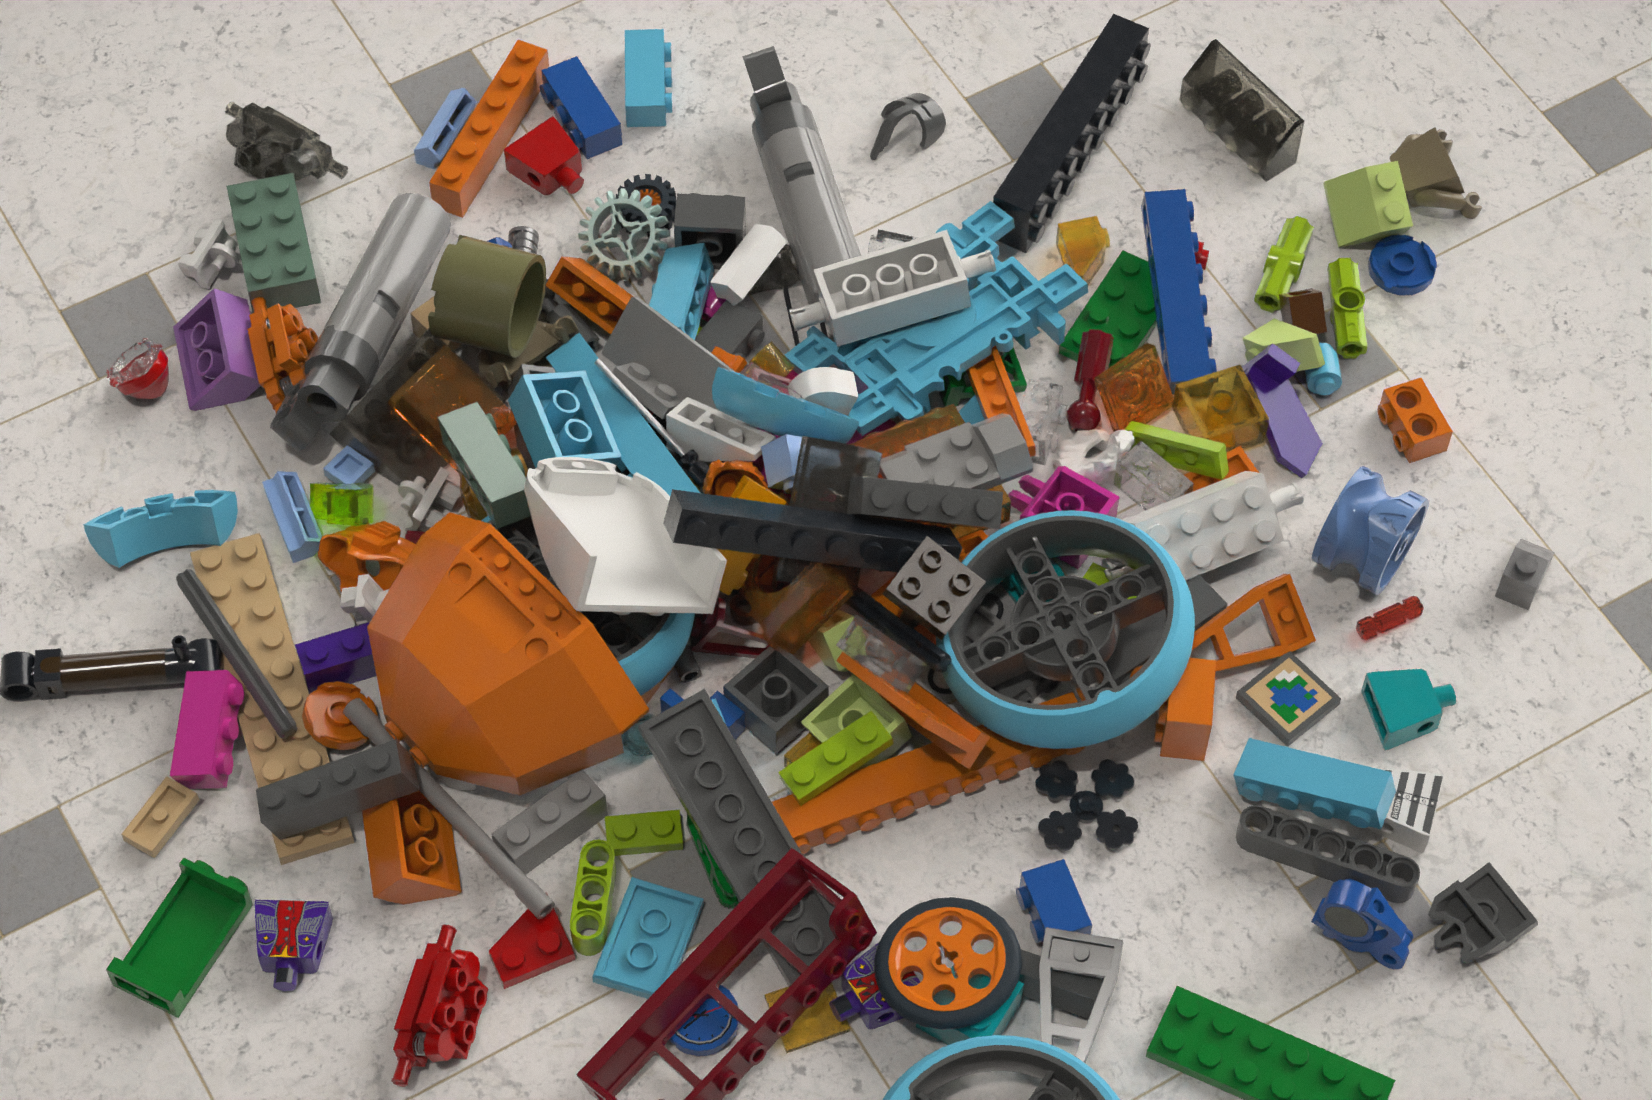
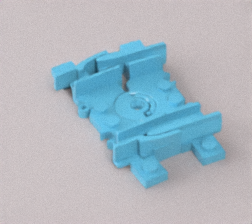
[784,201,1088,436]

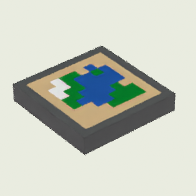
[1236,651,1341,747]

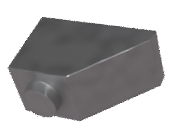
[1495,539,1555,611]

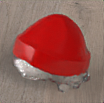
[106,338,169,399]

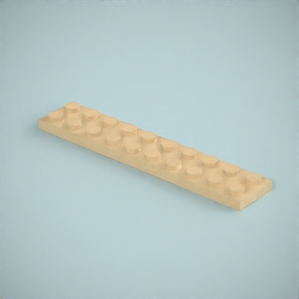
[190,533,354,865]

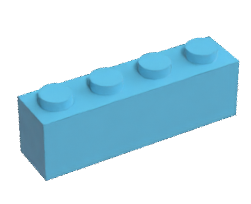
[649,243,714,340]
[1233,738,1396,829]

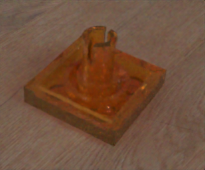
[1094,343,1176,432]

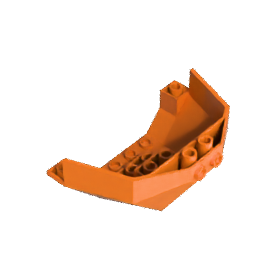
[367,512,649,796]

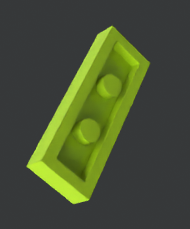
[1125,421,1229,480]
[778,710,894,806]

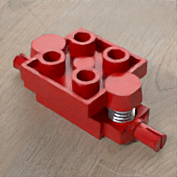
[391,924,488,1087]

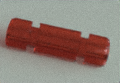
[1356,596,1424,640]

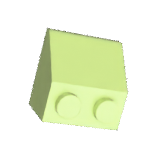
[1323,161,1413,247]
[801,674,912,772]

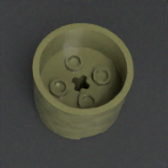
[428,235,546,358]

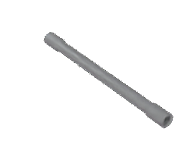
[343,698,555,919]

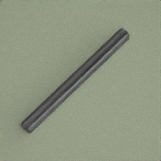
[176,569,297,739]

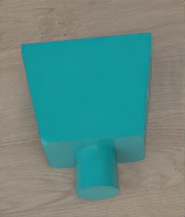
[1361,669,1456,751]

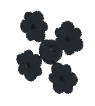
[1035,759,1138,851]

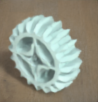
[578,188,670,281]

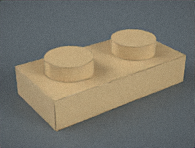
[121,776,199,858]

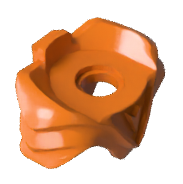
[318,521,416,592]

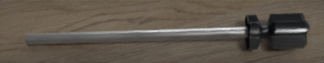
[594,359,709,487]

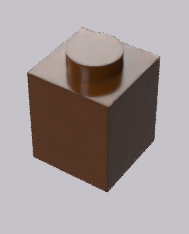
[1279,288,1327,334]

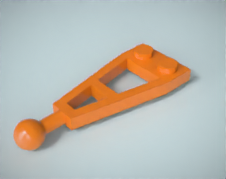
[1130,574,1316,678]

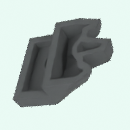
[1428,862,1538,963]

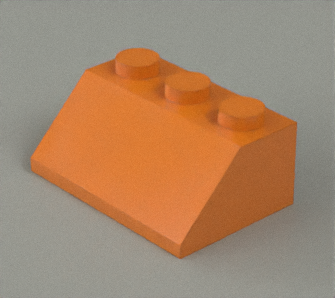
[362,791,462,905]

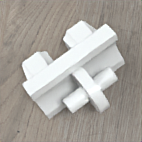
[178,220,239,289]
[398,467,460,532]
[340,574,389,625]

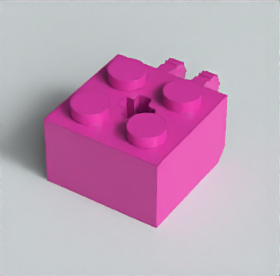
[1006,466,1120,569]

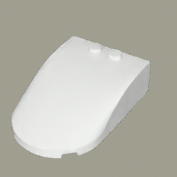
[524,457,727,616]

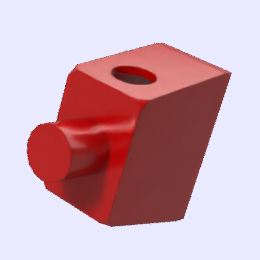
[504,116,584,195]

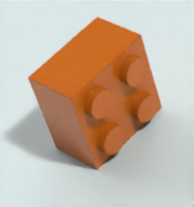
[1154,658,1216,761]

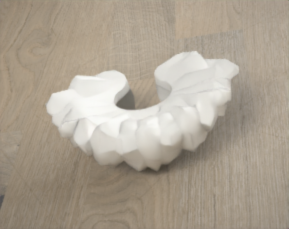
[1052,429,1134,484]

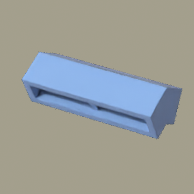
[414,88,477,170]
[262,471,322,563]

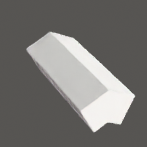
[710,224,788,306]

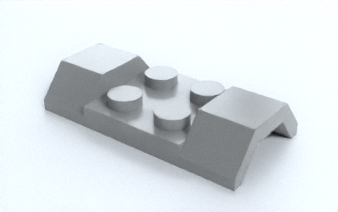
[872,413,1033,521]

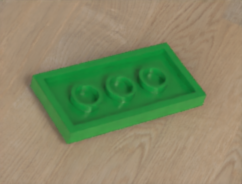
[1058,250,1157,382]

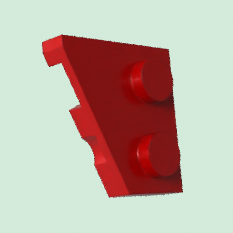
[489,892,576,989]

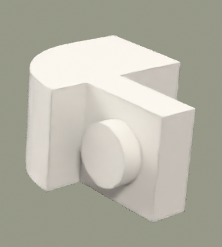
[788,367,858,416]

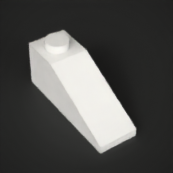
[666,397,776,462]

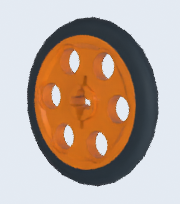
[874,897,1022,1030]

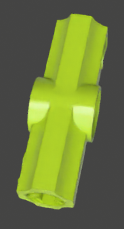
[1254,216,1314,313]
[1327,258,1367,359]

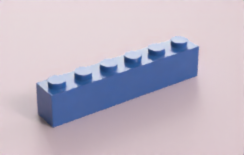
[1141,189,1217,395]

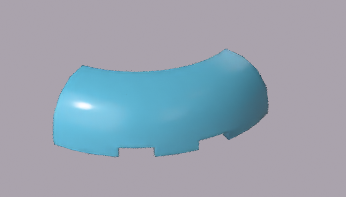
[712,367,860,449]
[83,490,238,568]

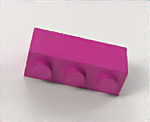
[170,670,244,789]

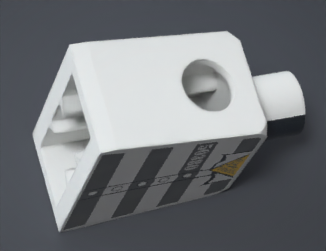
[1367,768,1444,853]

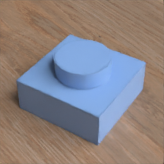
[323,445,375,494]

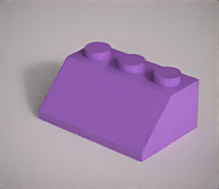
[173,288,261,411]

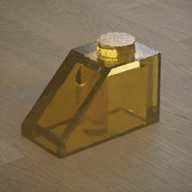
[1056,216,1110,285]

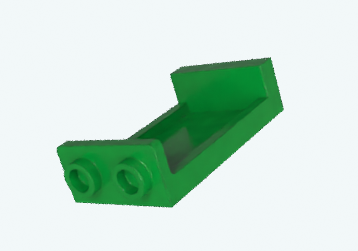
[106,858,253,1018]

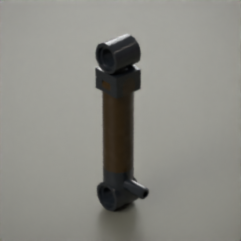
[0,635,223,702]

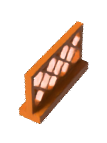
[836,652,990,769]

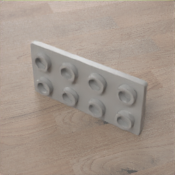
[602,296,735,419]

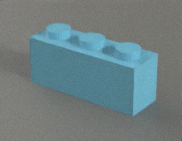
[625,29,672,127]

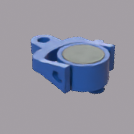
[1311,879,1414,969]

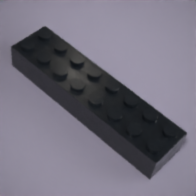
[993,14,1151,253]

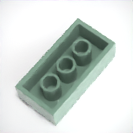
[226,173,321,313]

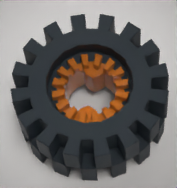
[616,174,676,238]

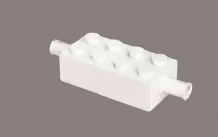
[789,230,996,347]
[1102,471,1304,581]

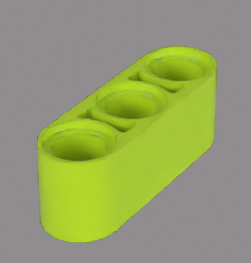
[570,839,616,956]

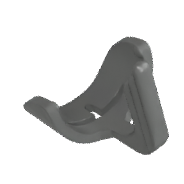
[870,93,946,160]

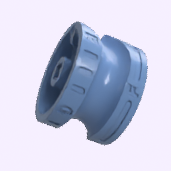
[1312,466,1429,595]

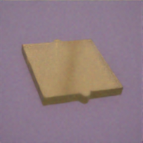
[764,982,850,1054]

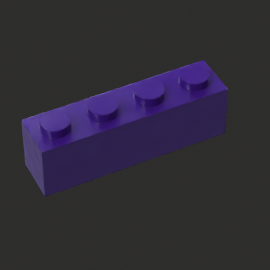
[295,622,376,694]

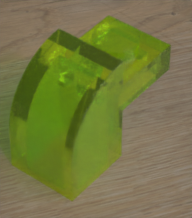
[310,482,374,526]

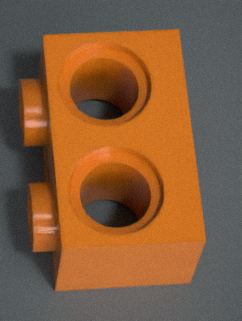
[1377,377,1453,463]

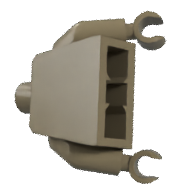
[1390,127,1482,219]
[477,316,579,395]

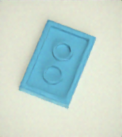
[592,877,704,999]

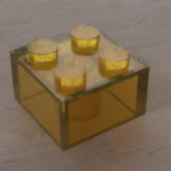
[1172,364,1269,453]

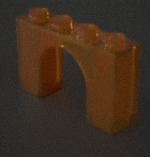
[739,491,854,655]

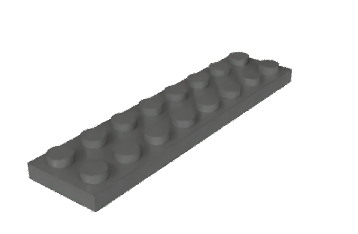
[637,689,861,987]

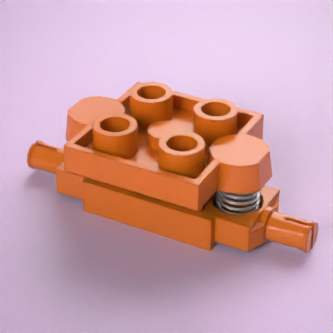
[247,297,318,413]

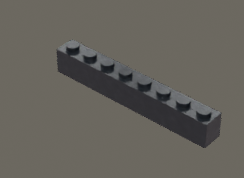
[663,489,962,573]

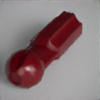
[1067,329,1114,432]

